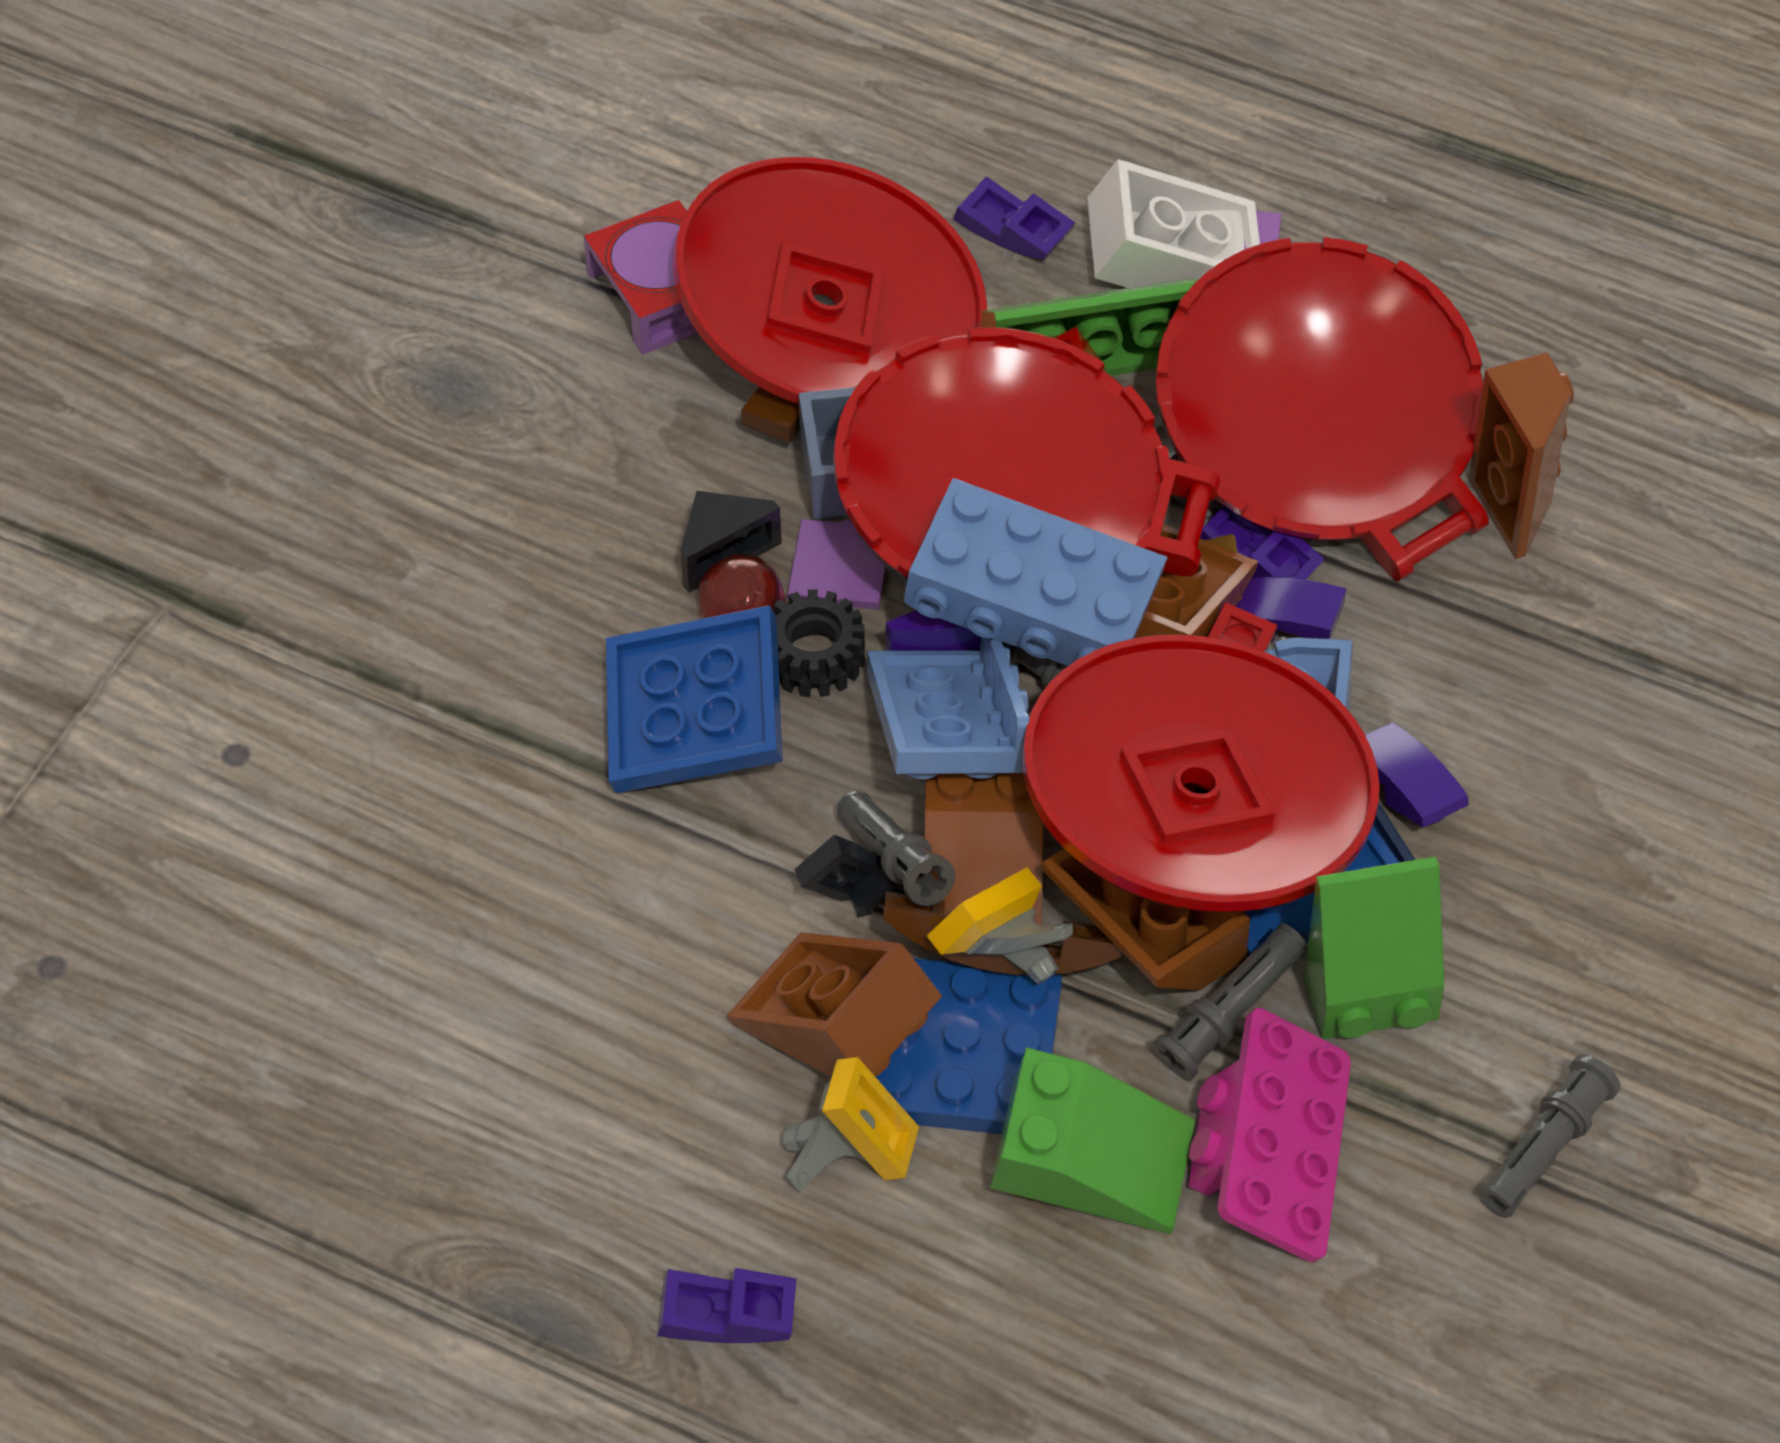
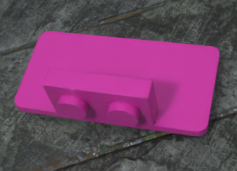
[1188,1008,1351,1263]

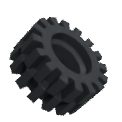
[773,589,865,697]

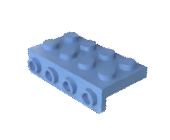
[904,478,1167,666]
[866,637,1030,779]

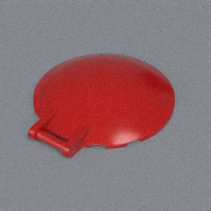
[1156,237,1489,581]
[833,327,1220,578]

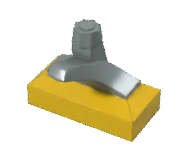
[927,867,1073,984]
[783,1057,919,1191]

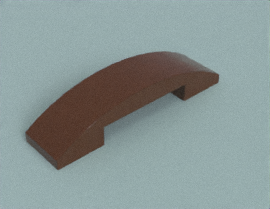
[883,892,1122,975]

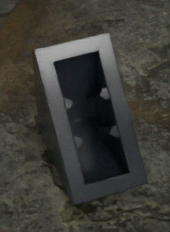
[681,491,782,593]

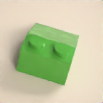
[1304,856,1444,1039]
[990,1047,1195,1234]

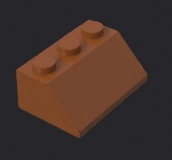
[1469,352,1574,559]
[1042,848,1250,990]

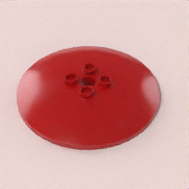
[673,156,987,404]
[1022,634,1380,912]

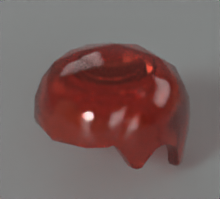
[698,554,786,618]

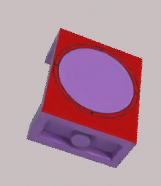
[584,200,698,355]

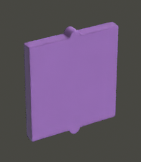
[788,519,886,610]

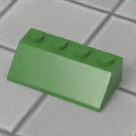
[981,278,1199,376]

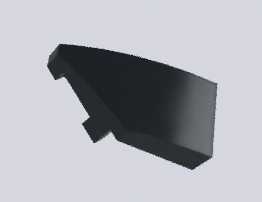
[795,834,907,918]

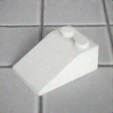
[1087,159,1260,288]

